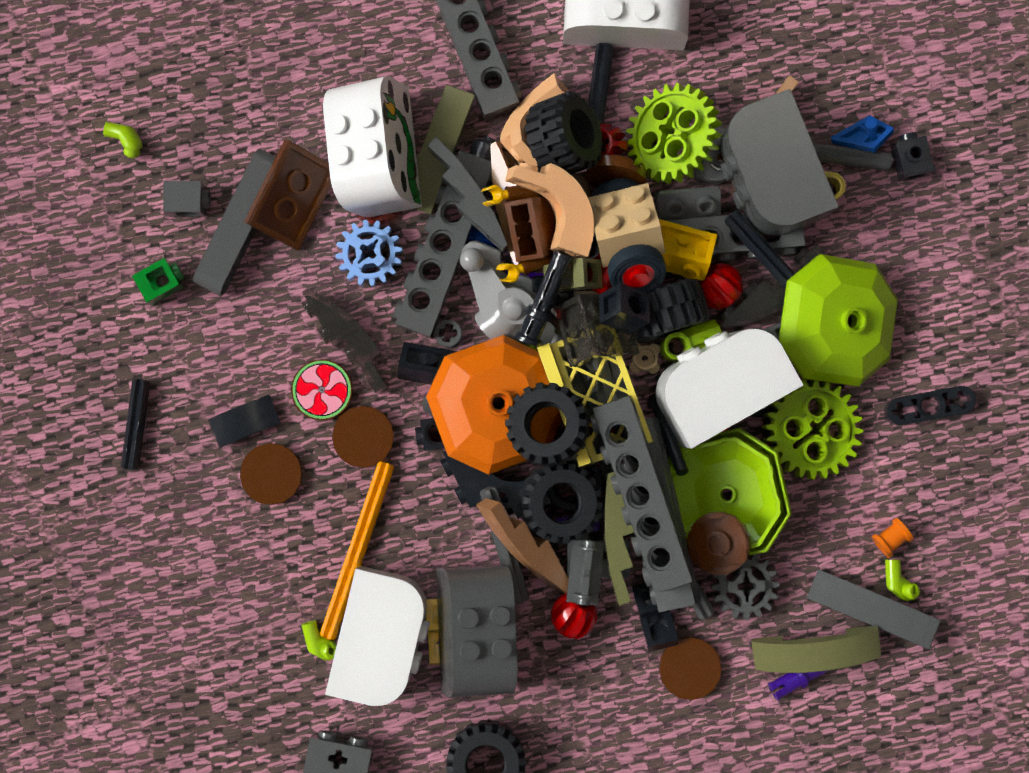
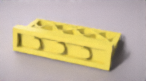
[537,324,653,468]

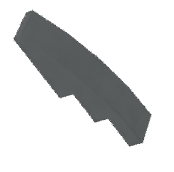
[428,137,508,253]
[807,569,941,650]

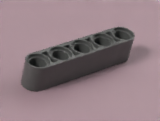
[193,149,276,296]

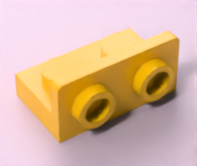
[659,219,717,281]

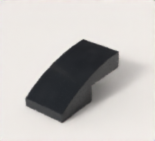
[208,395,281,449]
[632,583,679,652]

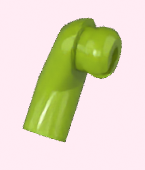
[103,121,143,158]
[885,559,920,601]
[301,620,337,661]

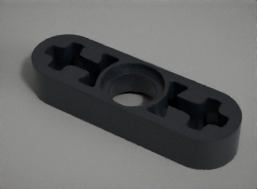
[884,386,976,426]

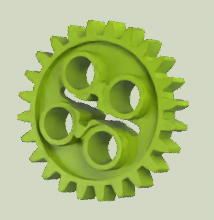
[626,82,722,184]
[762,380,864,480]

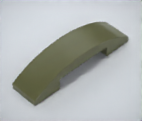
[751,625,881,673]

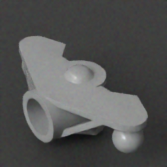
[460,241,579,356]

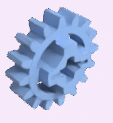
[335,220,403,288]

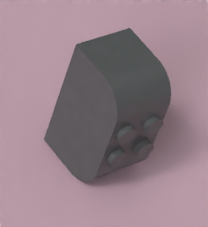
[720,89,838,236]
[436,564,517,698]

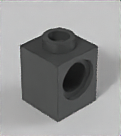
[163,181,211,217]

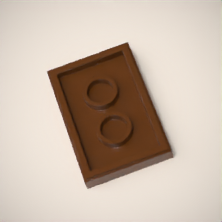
[244,139,332,251]

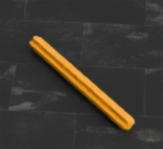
[320,461,394,640]

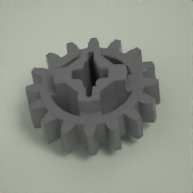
[710,554,780,620]

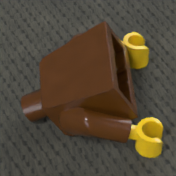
[481,185,556,283]

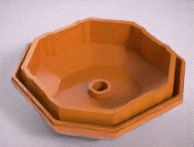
[426,335,562,475]

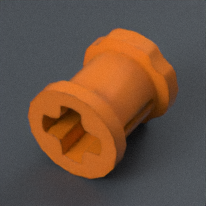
[871,517,914,558]

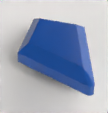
[831,115,894,153]

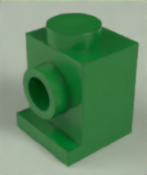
[132,258,185,306]

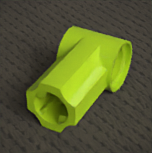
[660,319,722,362]

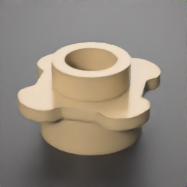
[629,343,660,374]

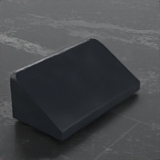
[397,342,458,385]

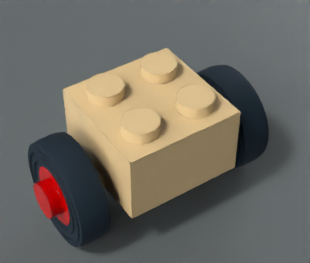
[588,178,666,293]

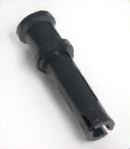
[514,249,573,347]

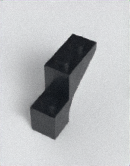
[440,450,551,519]

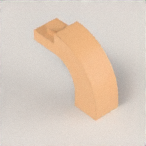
[500,73,569,166]
[505,163,594,258]

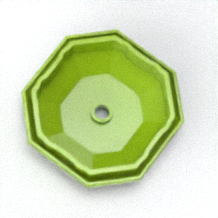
[779,254,898,387]
[668,428,792,555]

